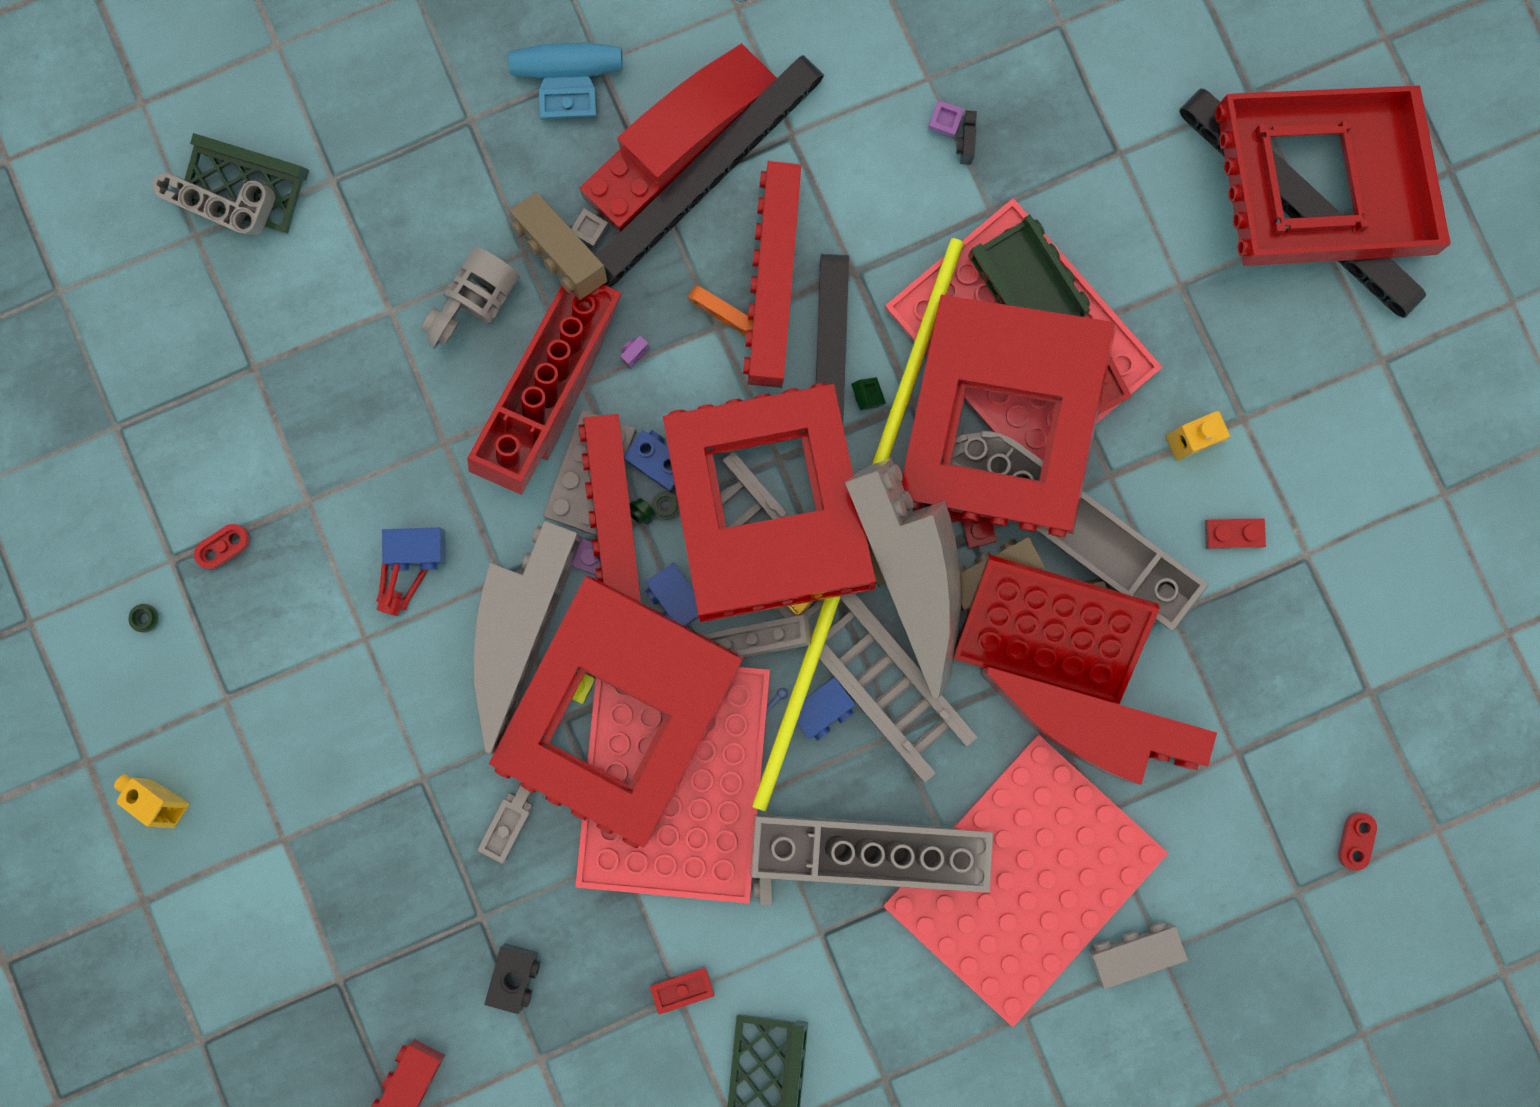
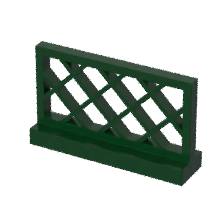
[185,133,309,233]
[728,1014,808,1107]

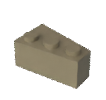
[959,537,1045,612]

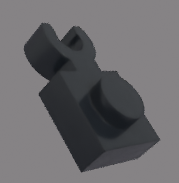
[956,110,977,165]

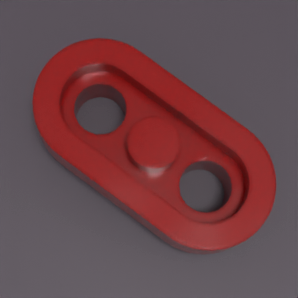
[194,524,250,569]
[1338,812,1377,871]

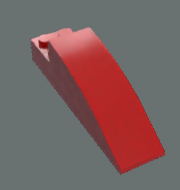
[579,43,777,233]
[467,285,622,495]
[980,667,1217,785]

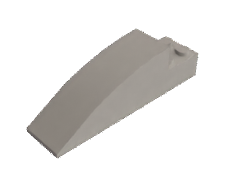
[845,458,961,699]
[474,521,583,754]
[750,815,993,893]

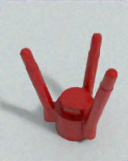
[376,564,428,616]

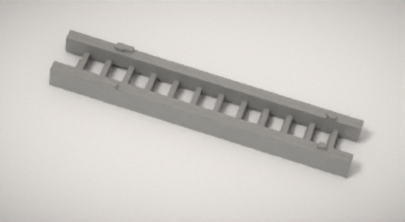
[720,451,978,783]

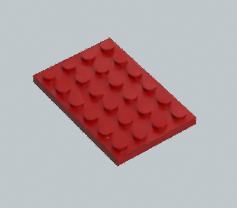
[953,554,1160,705]

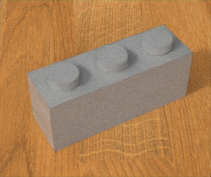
[1088,921,1188,989]

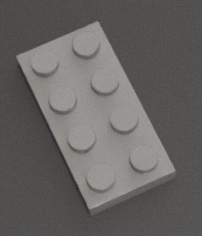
[543,410,636,535]

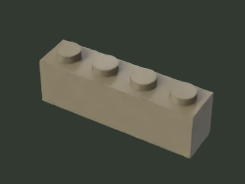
[509,192,607,300]

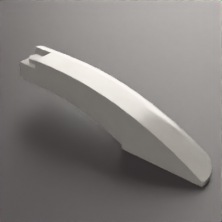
[942,431,1209,632]

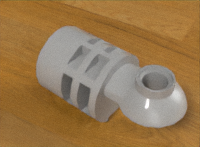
[421,246,520,350]

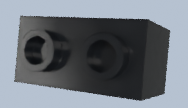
[484,943,541,1014]

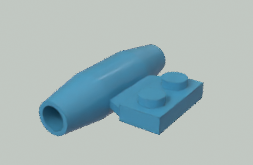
[508,43,623,120]

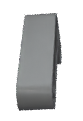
[152,173,275,236]

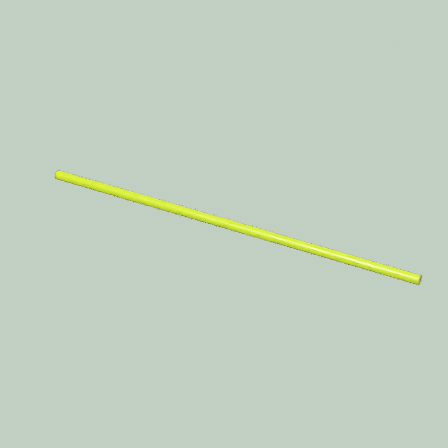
[752,238,964,812]

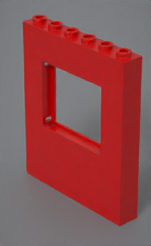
[1215,85,1451,266]
[901,295,1116,538]
[663,383,876,622]
[489,576,745,848]

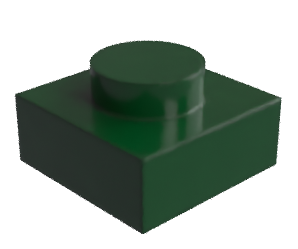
[851,377,886,411]

